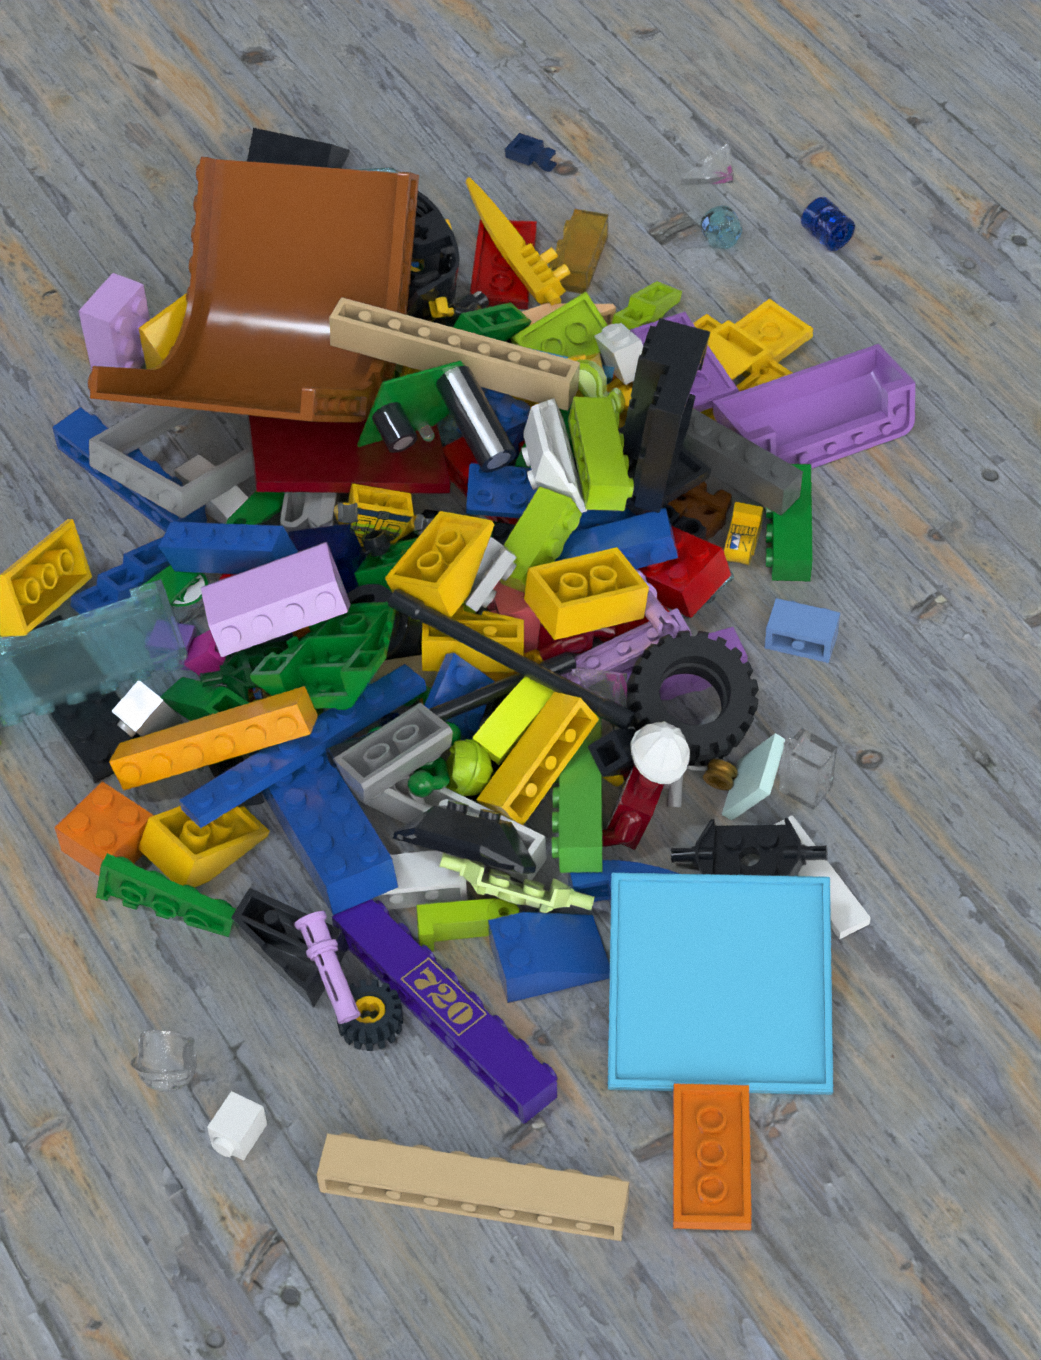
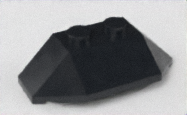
[393,800,536,874]

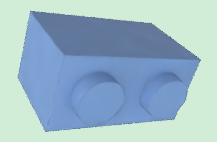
[765,598,840,663]

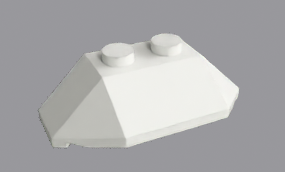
[521,398,587,513]

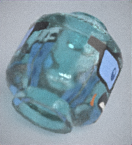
[700,205,743,249]

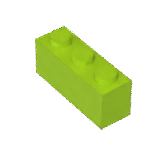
[499,486,582,593]

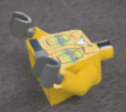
[334,483,434,556]

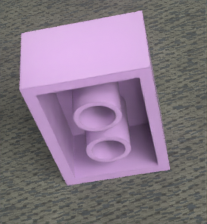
[79,273,150,370]

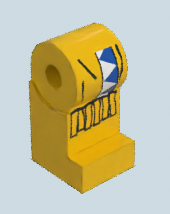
[724,502,763,565]

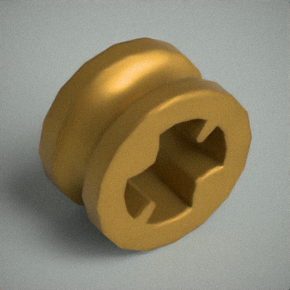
[703,759,738,790]

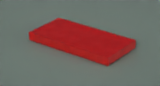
[470,219,537,310]

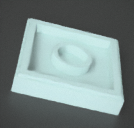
[721,733,785,820]

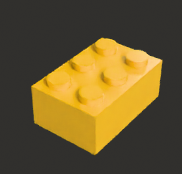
[524,547,649,640]

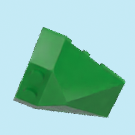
[250,602,396,710]

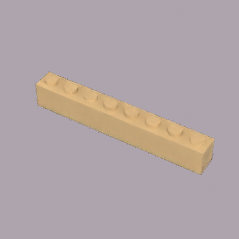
[329,297,580,411]
[317,1133,629,1241]

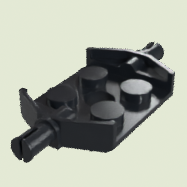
[671,818,828,876]

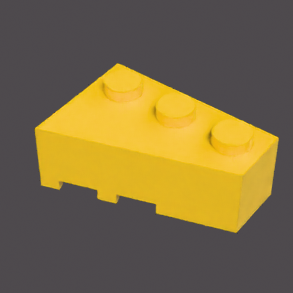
[422,605,524,673]

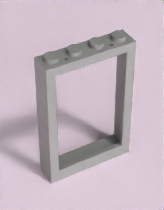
[89,405,254,518]

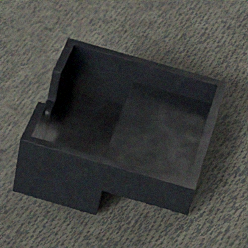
[623,318,710,513]

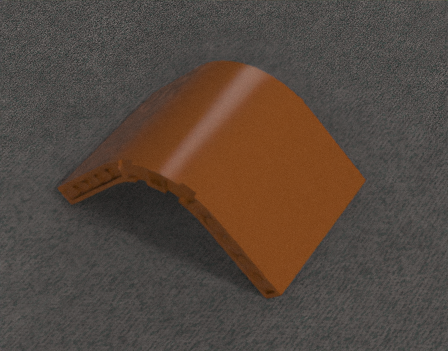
[88,156,419,422]

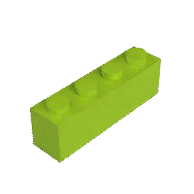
[568,396,634,511]

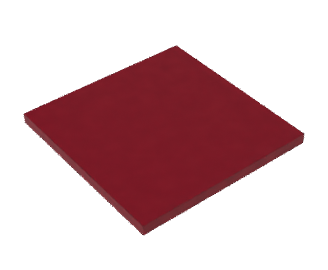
[247,407,451,494]

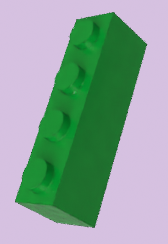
[765,464,813,582]

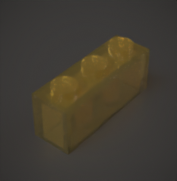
[549,209,608,294]

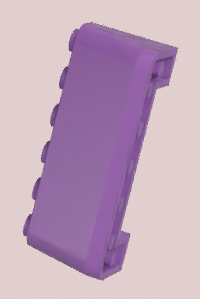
[713,344,915,469]

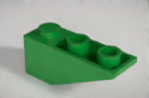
[160,677,249,721]

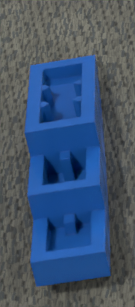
[70,537,170,623]

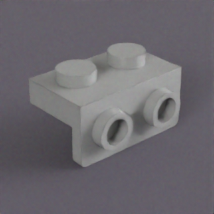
[464,536,517,612]

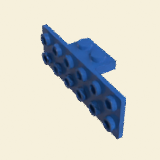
[466,463,662,533]

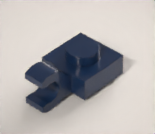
[505,133,557,172]

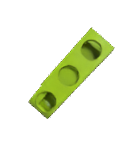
[416,898,519,951]

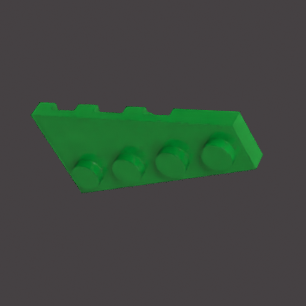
[96,853,236,937]

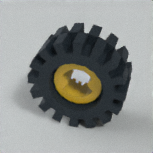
[336,979,403,1051]

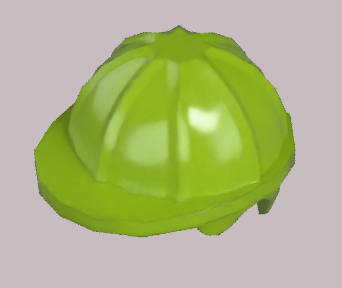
[445,739,493,796]

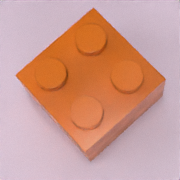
[54,781,154,876]

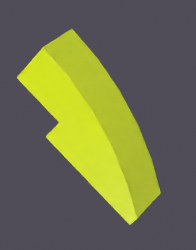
[472,676,554,765]

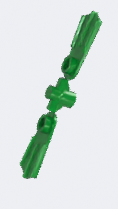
[139,491,285,609]

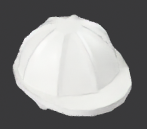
[630,721,690,784]

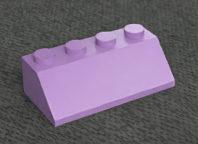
[201,542,351,657]

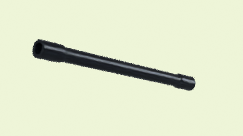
[388,588,635,729]
[326,651,576,768]

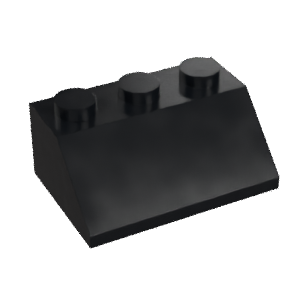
[247,128,350,169]

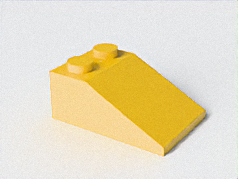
[385,511,494,618]
[138,806,270,888]

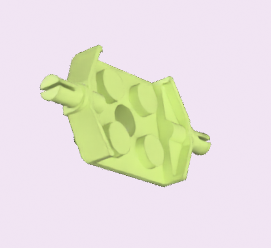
[439,853,595,913]

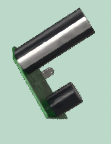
[357,361,516,473]

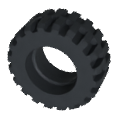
[623,630,759,766]

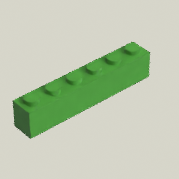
[552,713,603,873]

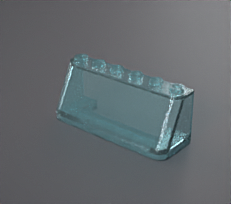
[0,579,188,727]

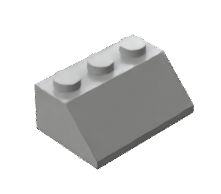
[333,702,453,803]

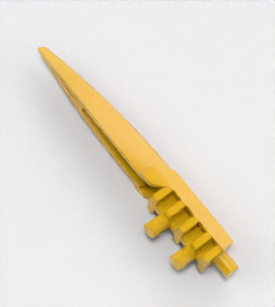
[466,177,571,306]

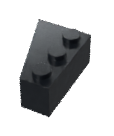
[231,888,349,1008]

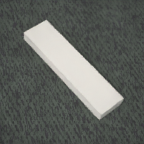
[774,815,871,939]

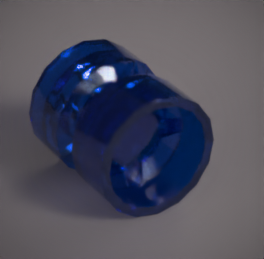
[801,197,856,251]

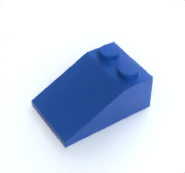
[488,912,610,1003]

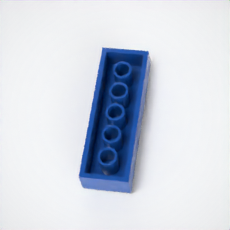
[249,748,398,915]

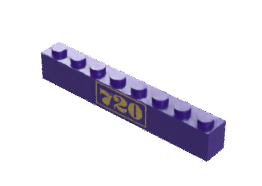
[332,899,558,1124]

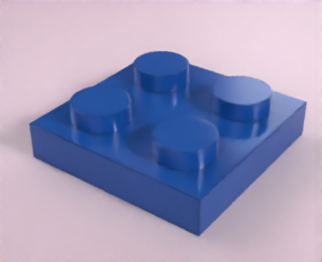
[424,653,495,740]

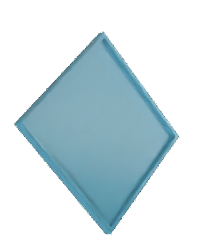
[608,873,833,1095]

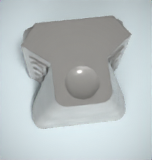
[280,492,342,563]

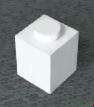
[207,1091,267,1161]

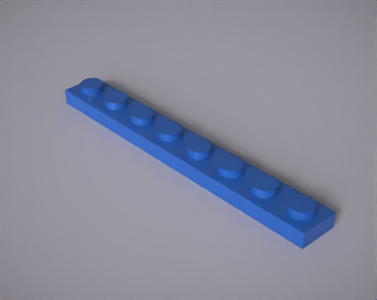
[179,664,427,828]

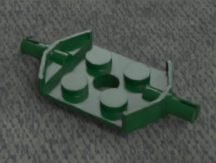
[200,637,302,700]

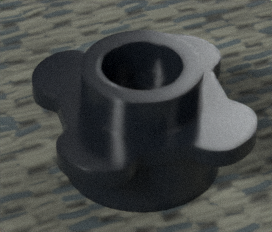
[360,529,394,557]

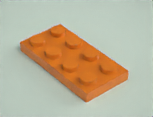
[673,1084,752,1230]

